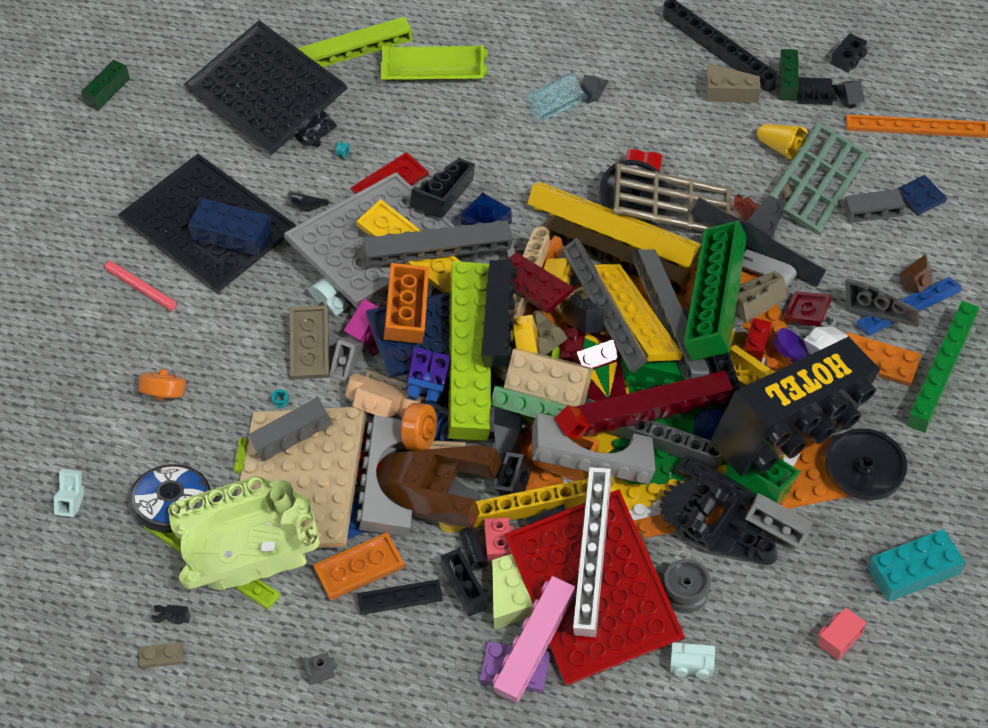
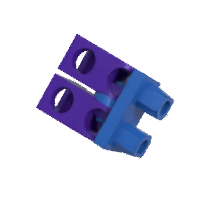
[405,347,451,405]

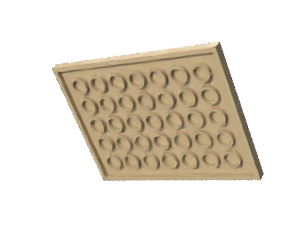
[237,407,367,548]

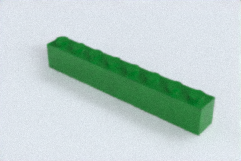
[907,301,980,433]

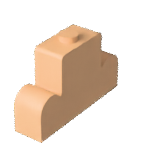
[345,373,426,418]

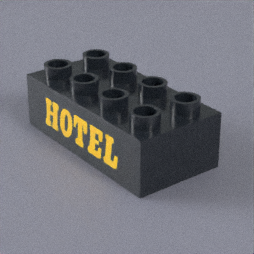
[710,336,881,477]

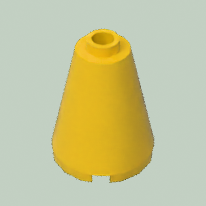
[757,124,808,161]

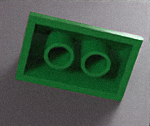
[725,458,801,504]

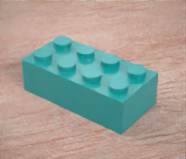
[868,529,965,602]

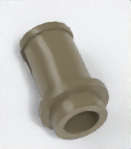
[776,180,793,202]

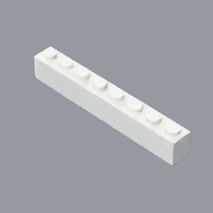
[573,467,611,637]

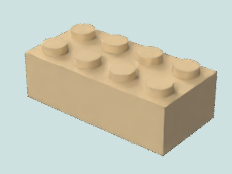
[504,348,593,406]

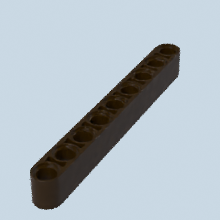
[542,216,691,293]

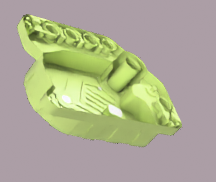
[168,476,320,590]

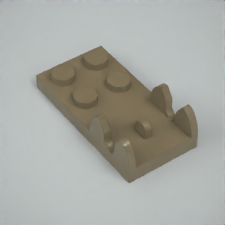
[290,305,330,379]
[491,311,567,383]

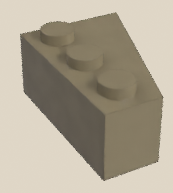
[706,63,760,103]
[735,271,787,324]

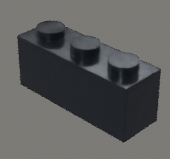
[561,295,604,333]
[441,548,487,617]

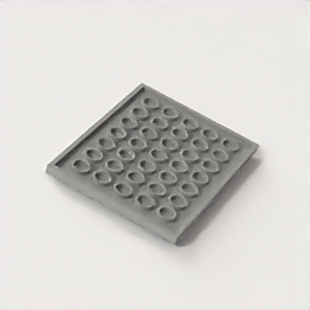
[284,173,455,307]

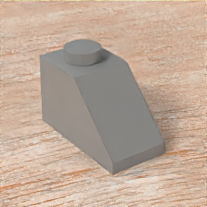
[329,337,364,382]

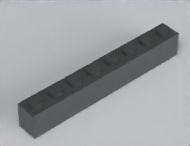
[361,221,513,267]

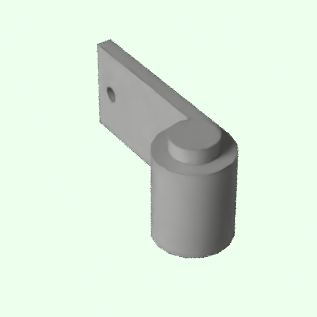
[742,249,797,289]

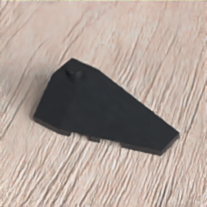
[490,407,528,495]

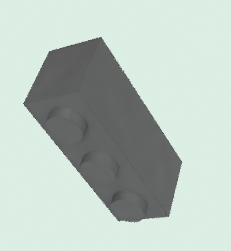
[844,189,905,223]

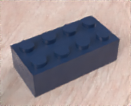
[188,198,272,256]

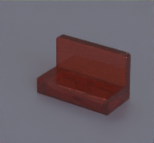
[734,194,758,221]

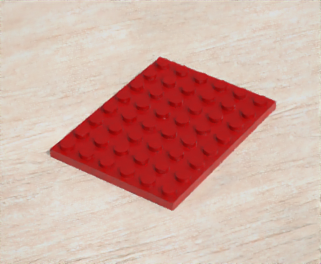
[504,489,685,687]

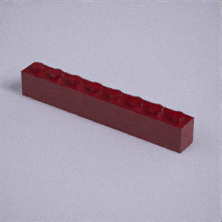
[575,371,733,437]

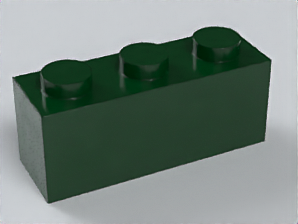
[779,49,799,101]
[81,59,130,111]

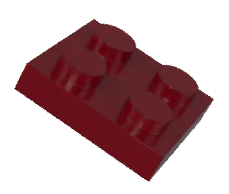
[783,291,832,326]

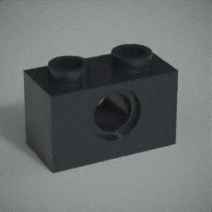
[495,452,534,496]

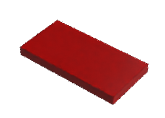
[351,152,429,194]

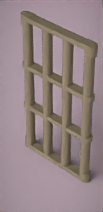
[613,163,731,232]

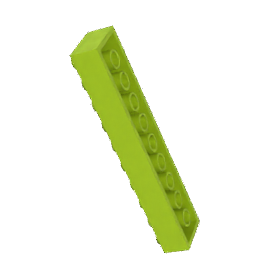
[448,261,491,441]

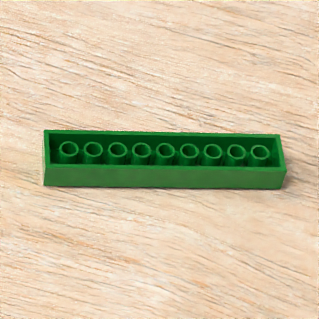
[684,220,747,361]

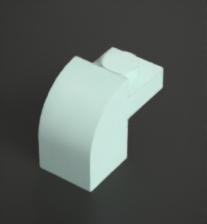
[308,277,350,317]
[54,468,84,517]

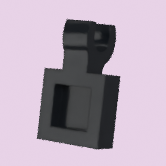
[151,604,191,625]

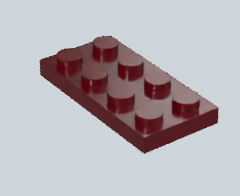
[507,252,573,314]

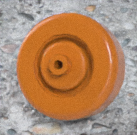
[138,369,186,401]
[401,403,437,451]

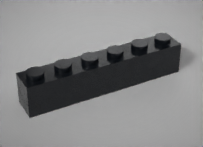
[481,259,518,367]

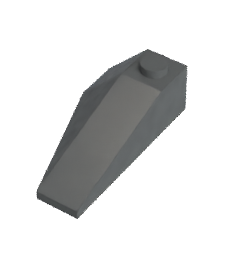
[845,278,919,327]

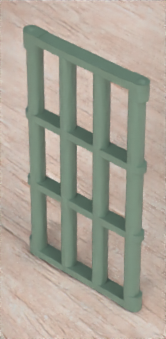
[769,122,870,235]

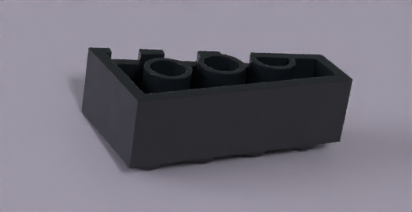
[410,158,475,219]

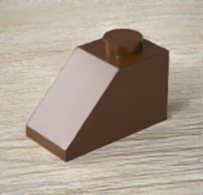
[899,255,933,293]

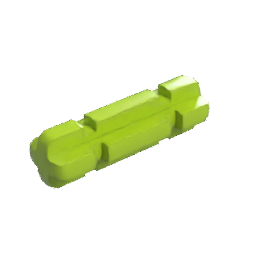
[233,438,249,474]

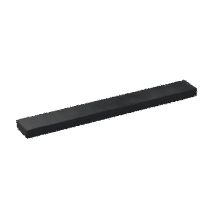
[690,197,827,286]

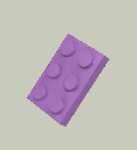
[480,642,551,693]

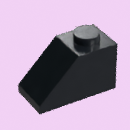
[579,75,609,102]
[832,80,865,108]

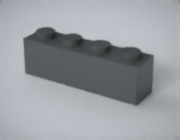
[248,397,332,462]

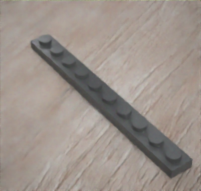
[562,238,649,373]

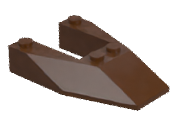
[376,445,501,529]

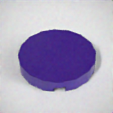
[774,328,807,362]

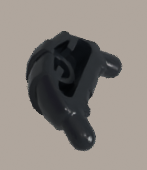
[288,191,329,211]

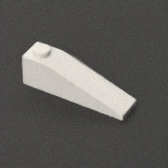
[804,327,848,355]

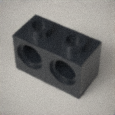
[831,33,868,73]

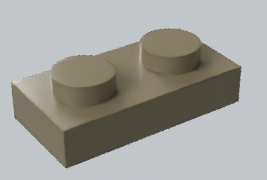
[139,642,183,669]

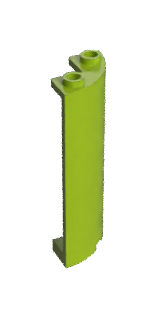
[381,45,488,80]

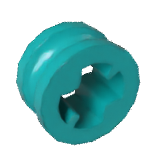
[336,141,350,158]
[271,389,289,408]

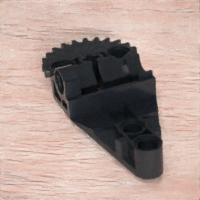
[659,476,777,565]

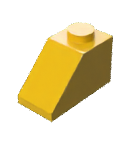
[514,315,538,353]

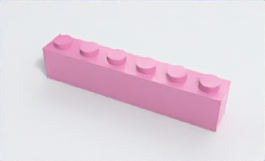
[492,576,576,704]

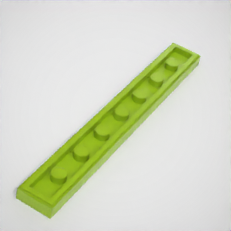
[143,526,281,611]

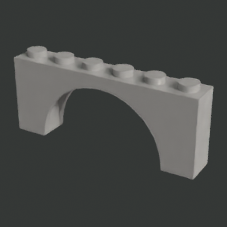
[532,413,655,484]
[356,415,412,537]

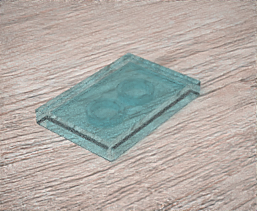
[527,71,586,121]

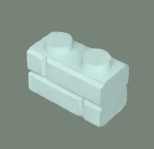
[670,642,715,679]

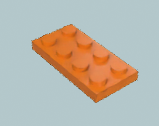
[846,332,921,387]
[313,532,405,601]

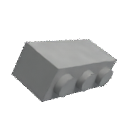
[745,493,813,549]

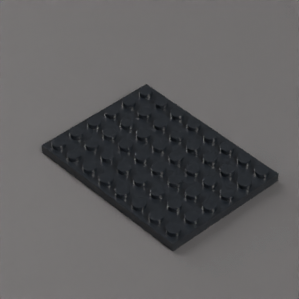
[184,20,348,155]
[118,154,296,293]

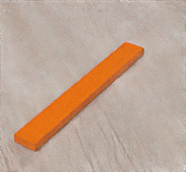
[846,114,988,138]

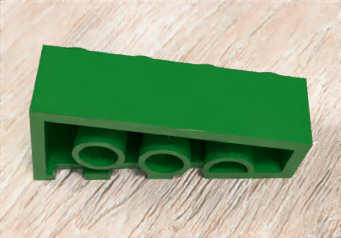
[621,358,685,387]

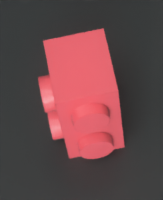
[484,517,514,564]
[818,608,867,661]

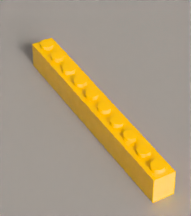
[527,182,702,269]

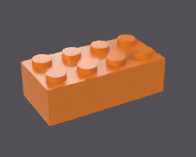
[384,263,429,344]

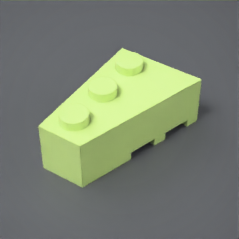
[492,554,533,630]

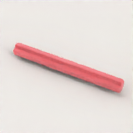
[104,261,177,311]

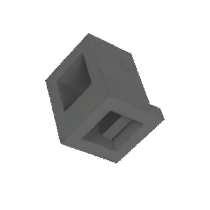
[303,652,337,685]

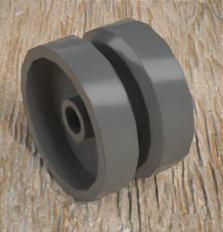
[663,559,710,613]

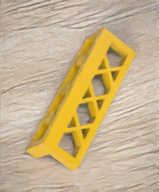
[729,345,774,387]

